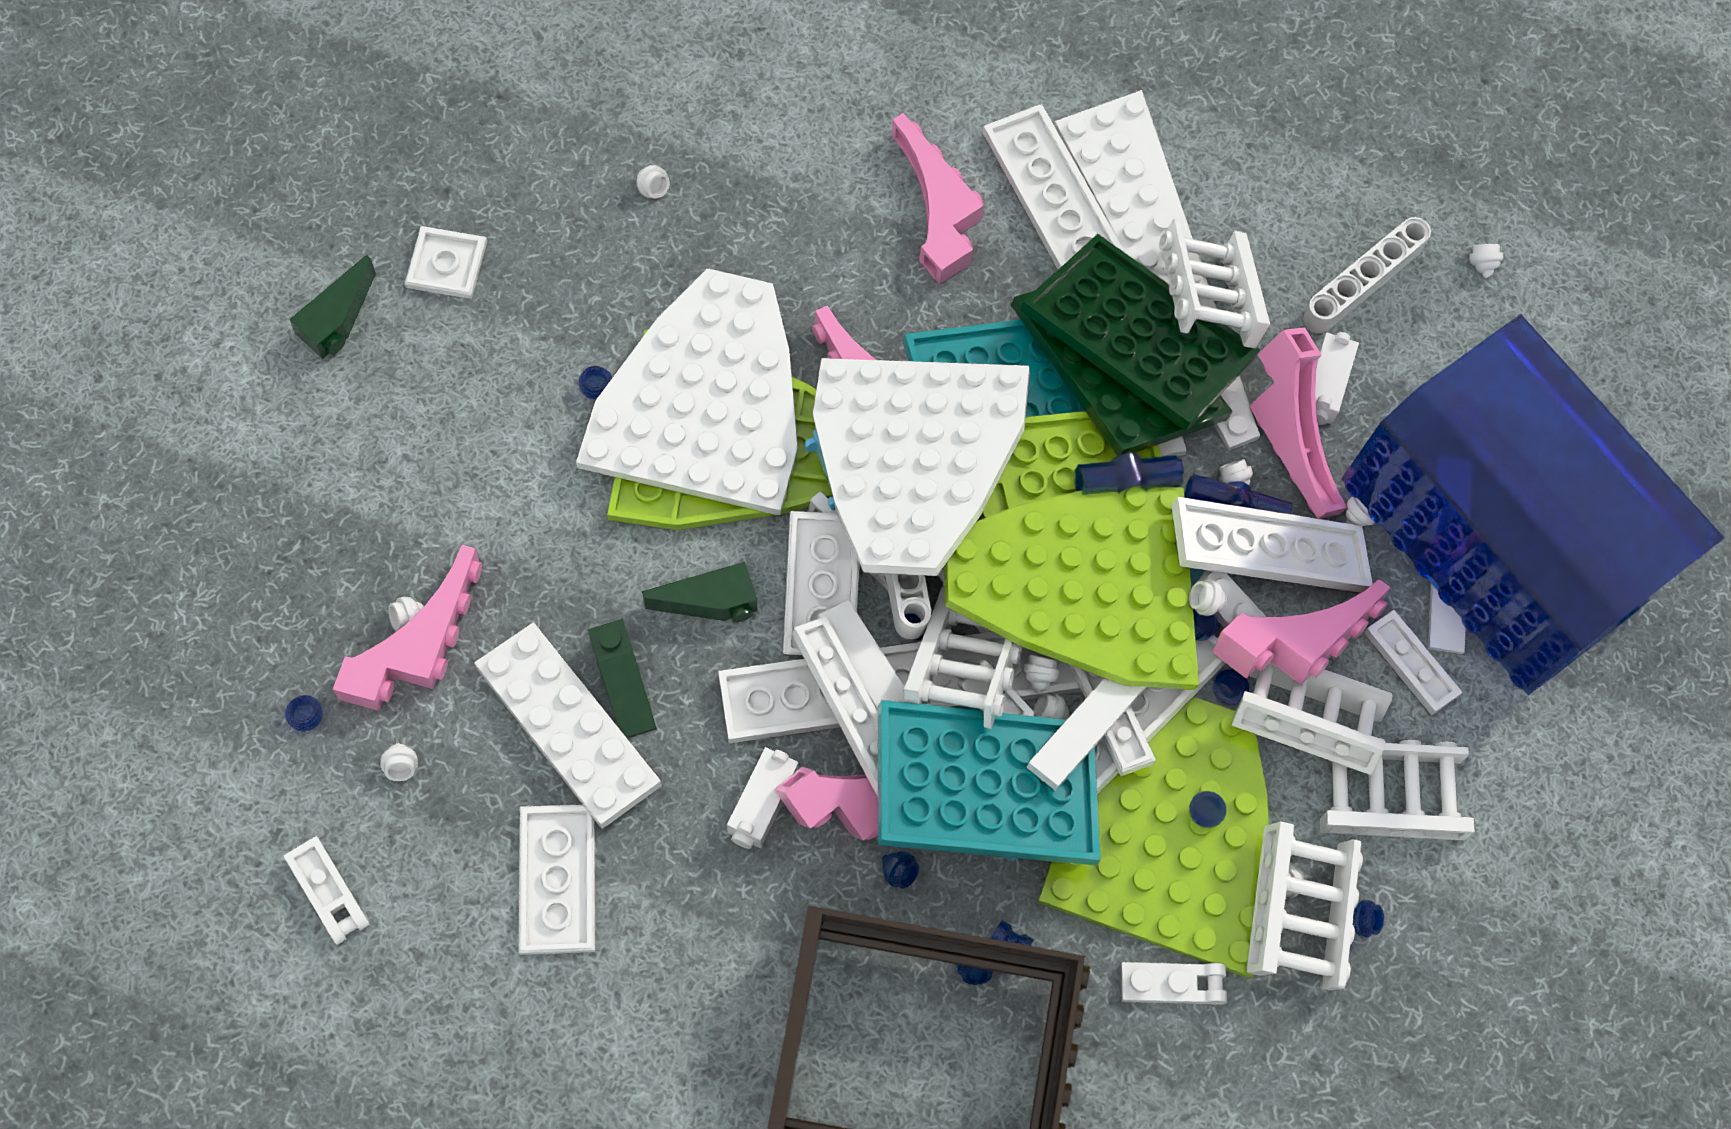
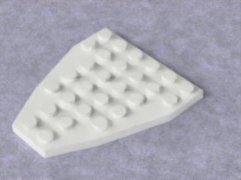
[576,268,797,516]
[813,358,1030,576]

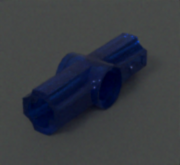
[1074,453,1184,495]
[1184,473,1293,515]

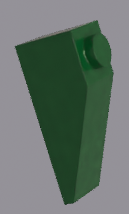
[289,255,376,359]
[642,562,758,622]
[588,619,657,738]

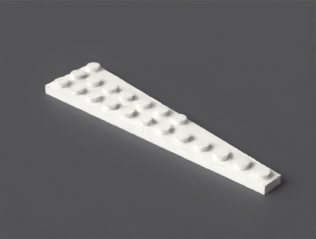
[1054,90,1260,451]

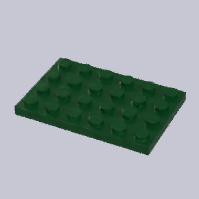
[1020,234,1261,431]
[1011,291,1233,458]

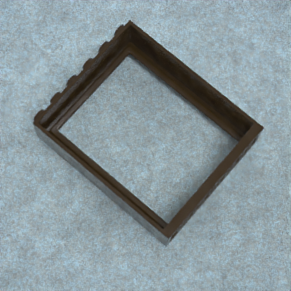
[767,906,1090,1129]

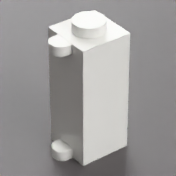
[1315,332,1359,425]
[727,747,799,849]

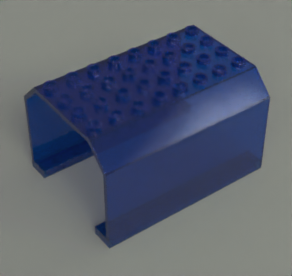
[1341,314,1725,696]

